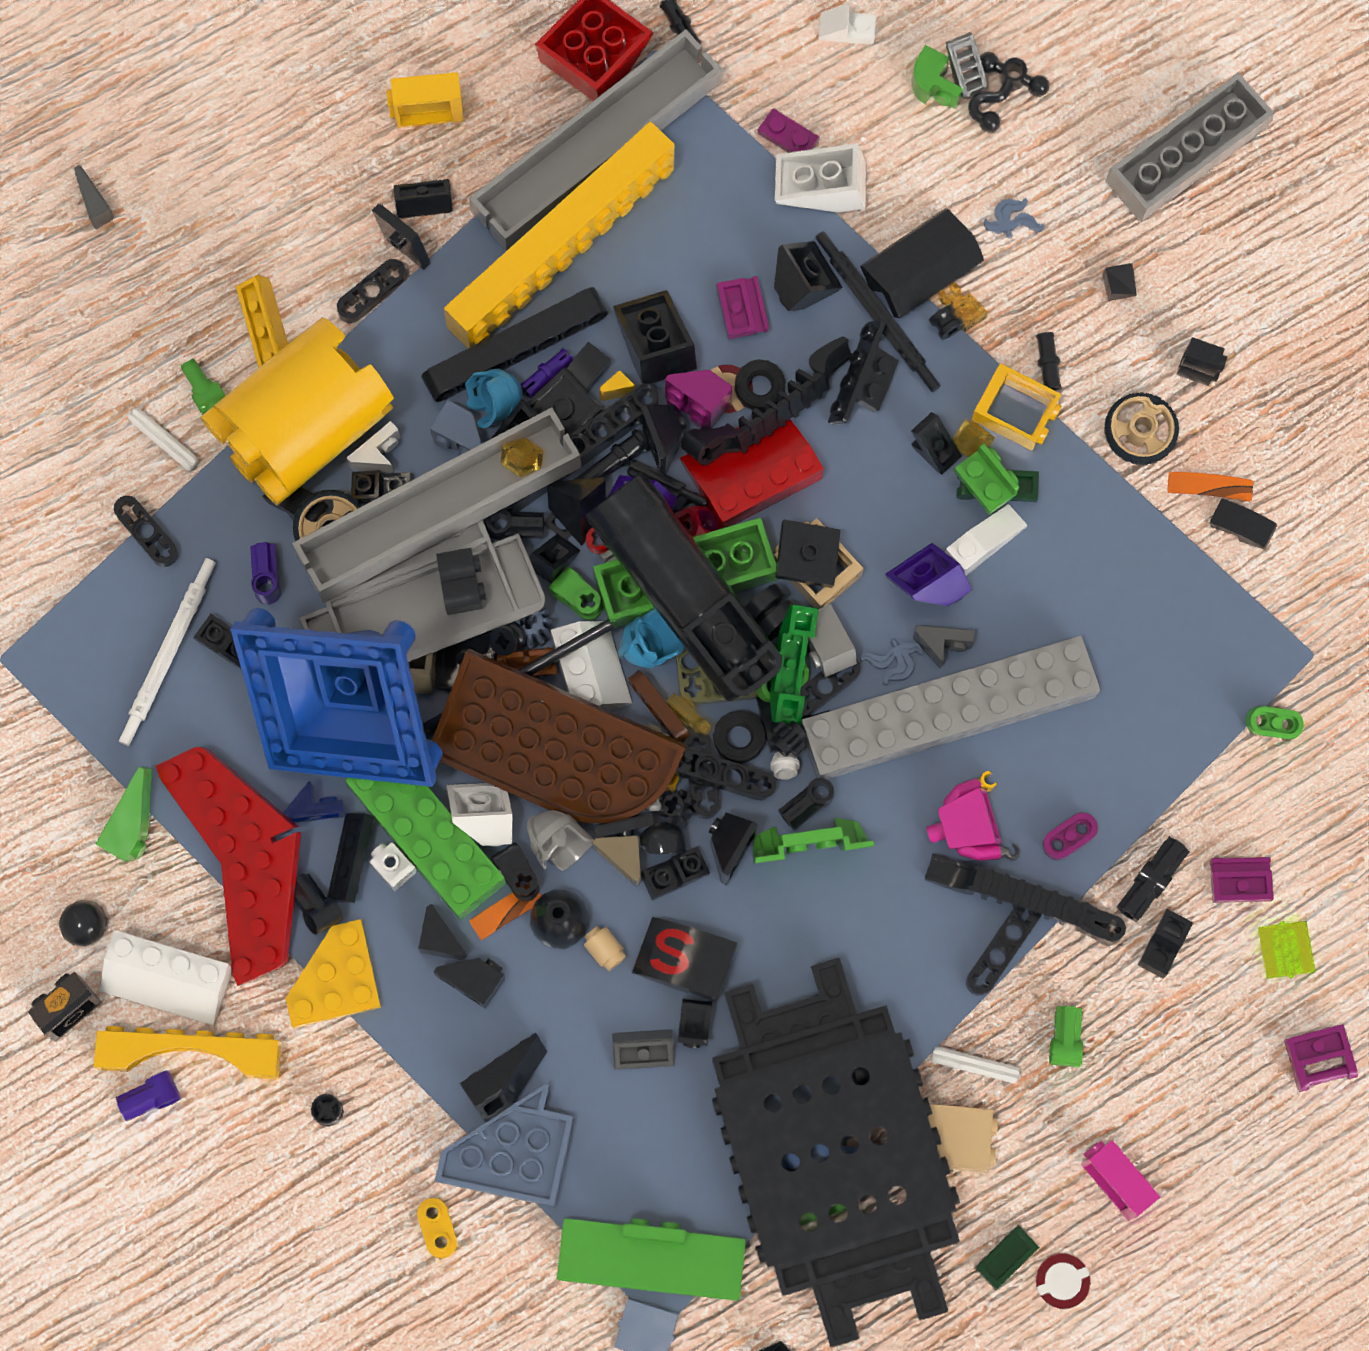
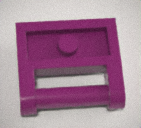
[1284,1024,1358,1092]

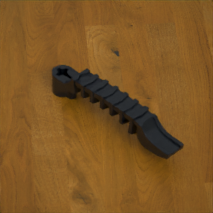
[681,336,852,466]
[925,853,1126,946]

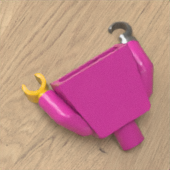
[927,771,1020,861]

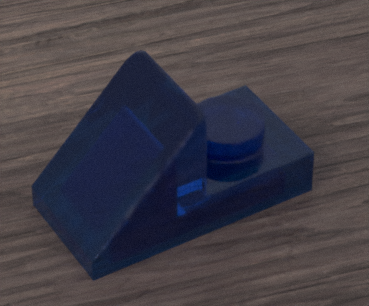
[283,781,346,823]

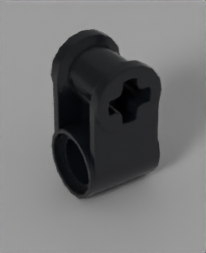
[490,842,539,901]

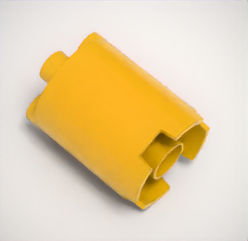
[200,317,394,506]

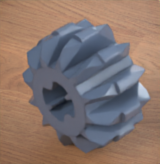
[514,608,554,650]

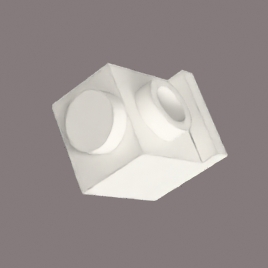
[369,842,417,892]

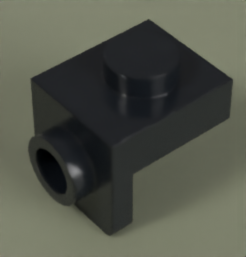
[677,998,712,1048]

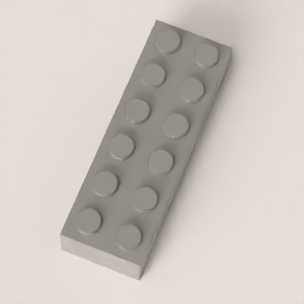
[1105,72,1275,222]

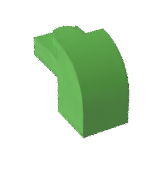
[911,45,963,109]

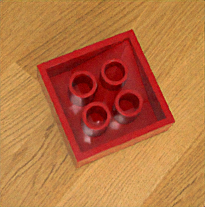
[535,0,653,101]

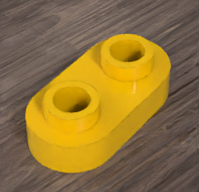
[417,1198,457,1259]

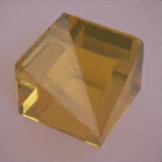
[952,419,995,457]
[501,437,543,477]

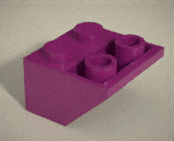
[664,370,732,429]

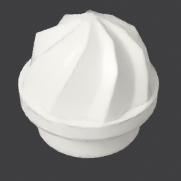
[770,752,800,780]

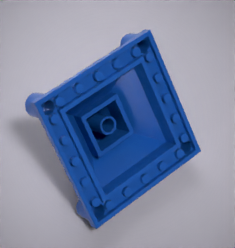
[230,608,443,787]

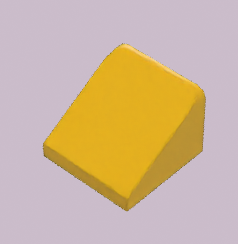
[599,371,635,401]

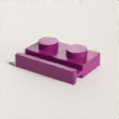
[716,276,769,339]
[1210,857,1274,903]

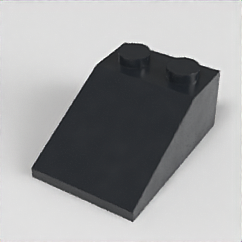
[613,290,697,384]

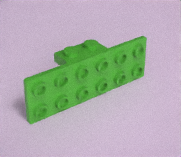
[557,1219,746,1301]

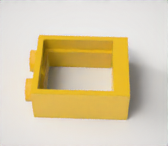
[386,72,464,128]
[971,363,1062,451]

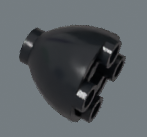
[530,889,589,949]

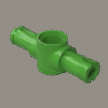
[180,359,225,415]

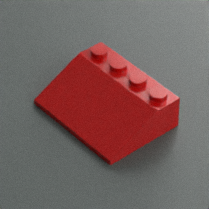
[680,419,824,529]

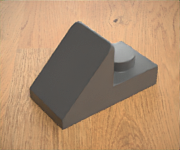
[913,625,975,668]

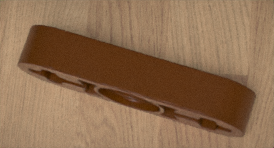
[627,670,690,742]

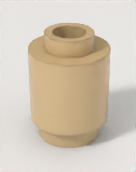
[583,926,627,972]

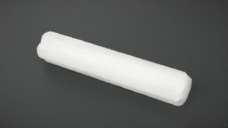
[128,408,199,471]
[931,1046,1020,1083]

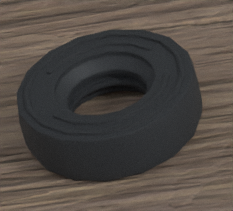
[734,359,786,411]
[713,710,766,763]

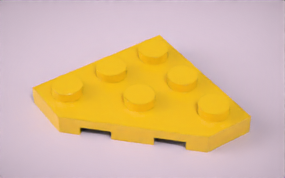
[286,919,381,1029]

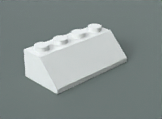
[100,930,232,1026]

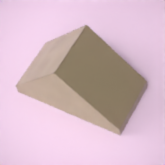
[592,836,640,887]

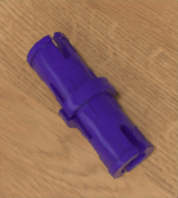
[520,348,573,398]

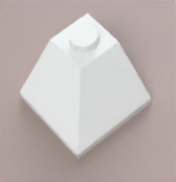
[447,783,512,847]

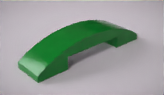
[770,604,819,726]

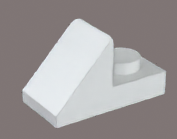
[819,3,876,45]
[347,421,400,473]

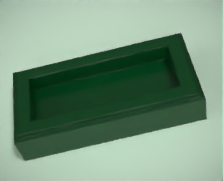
[974,1225,1040,1290]

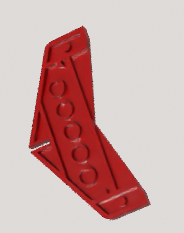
[155,747,301,986]

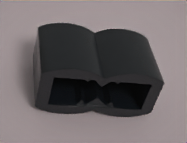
[1176,337,1228,386]
[436,547,487,615]

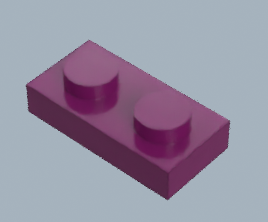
[757,108,819,153]

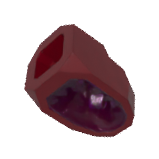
[675,506,720,537]

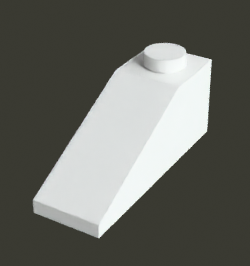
[945,504,1028,576]

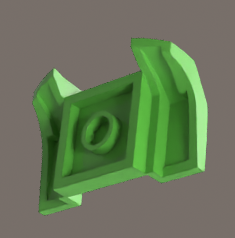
[752,818,875,864]

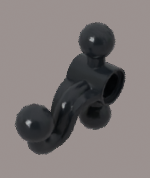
[968,52,1050,133]

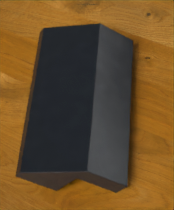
[860,208,985,318]

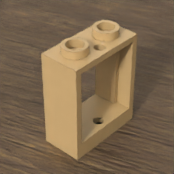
[774,518,864,609]

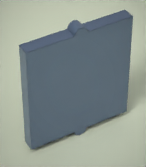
[614,1298,679,1351]

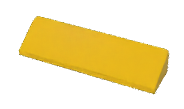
[236,275,288,368]

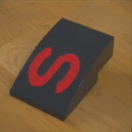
[632,917,737,1002]

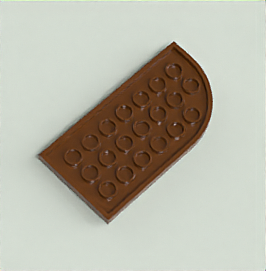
[432,649,687,823]

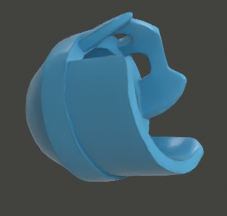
[465,369,522,428]
[617,609,685,668]

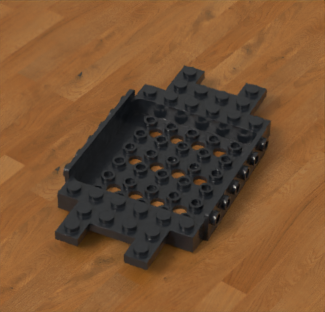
[712,957,960,1348]

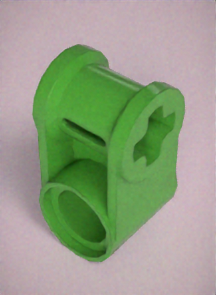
[548,566,603,621]

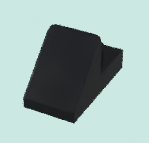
[911,412,962,475]

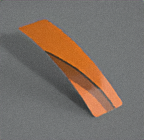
[1167,472,1253,502]
[469,884,541,941]

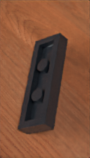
[327,813,374,903]

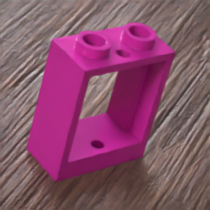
[1081,1140,1161,1221]

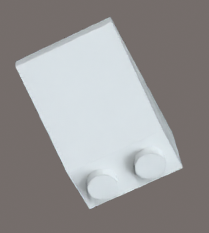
[775,143,866,213]

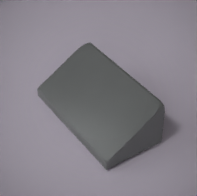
[612,1029,674,1070]

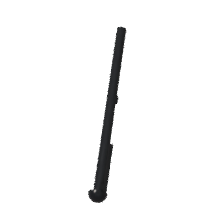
[423,619,615,736]

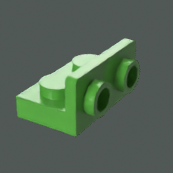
[954,443,1019,515]

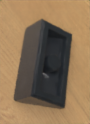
[394,179,453,218]

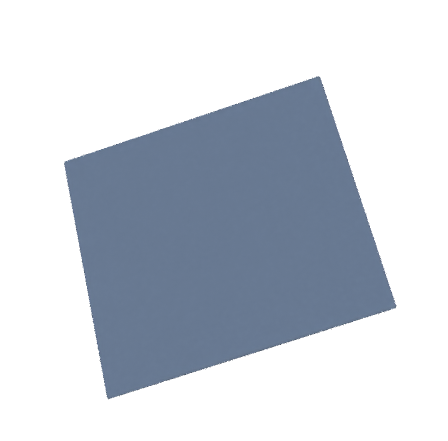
[0,50,1314,1314]

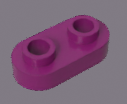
[1042,813,1098,860]

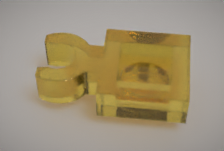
[938,282,988,332]
[666,693,712,736]

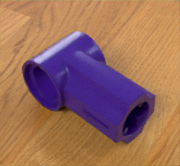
[250,542,281,605]
[115,1070,181,1122]

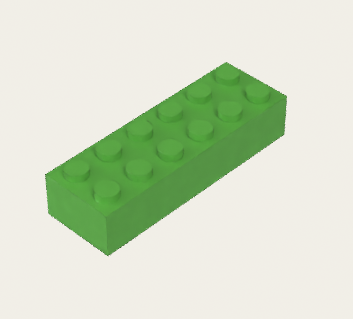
[593,517,777,628]
[345,778,506,921]

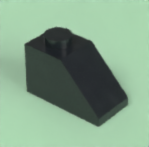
[434,958,505,1008]

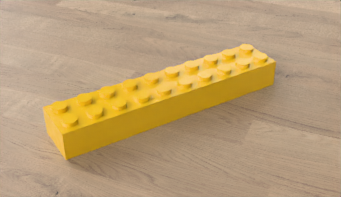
[444,121,674,348]

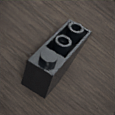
[460,1033,547,1123]

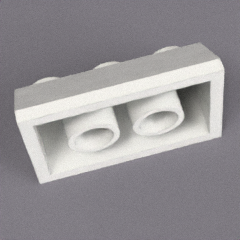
[551,621,632,710]

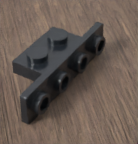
[828,319,899,425]

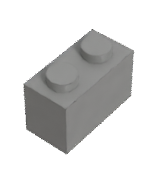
[808,604,857,677]

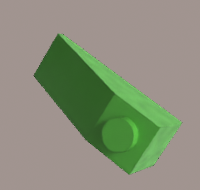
[95,766,152,862]

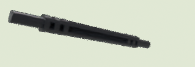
[815,231,941,392]

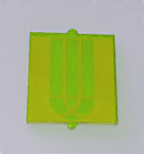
[1258,921,1316,979]

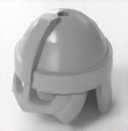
[527,810,594,871]

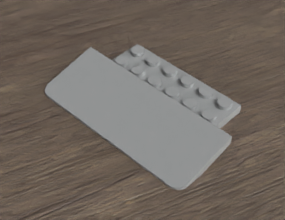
[300,520,545,662]

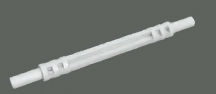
[118,558,216,746]

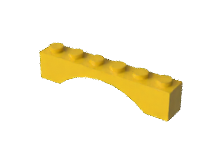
[93,1026,282,1079]

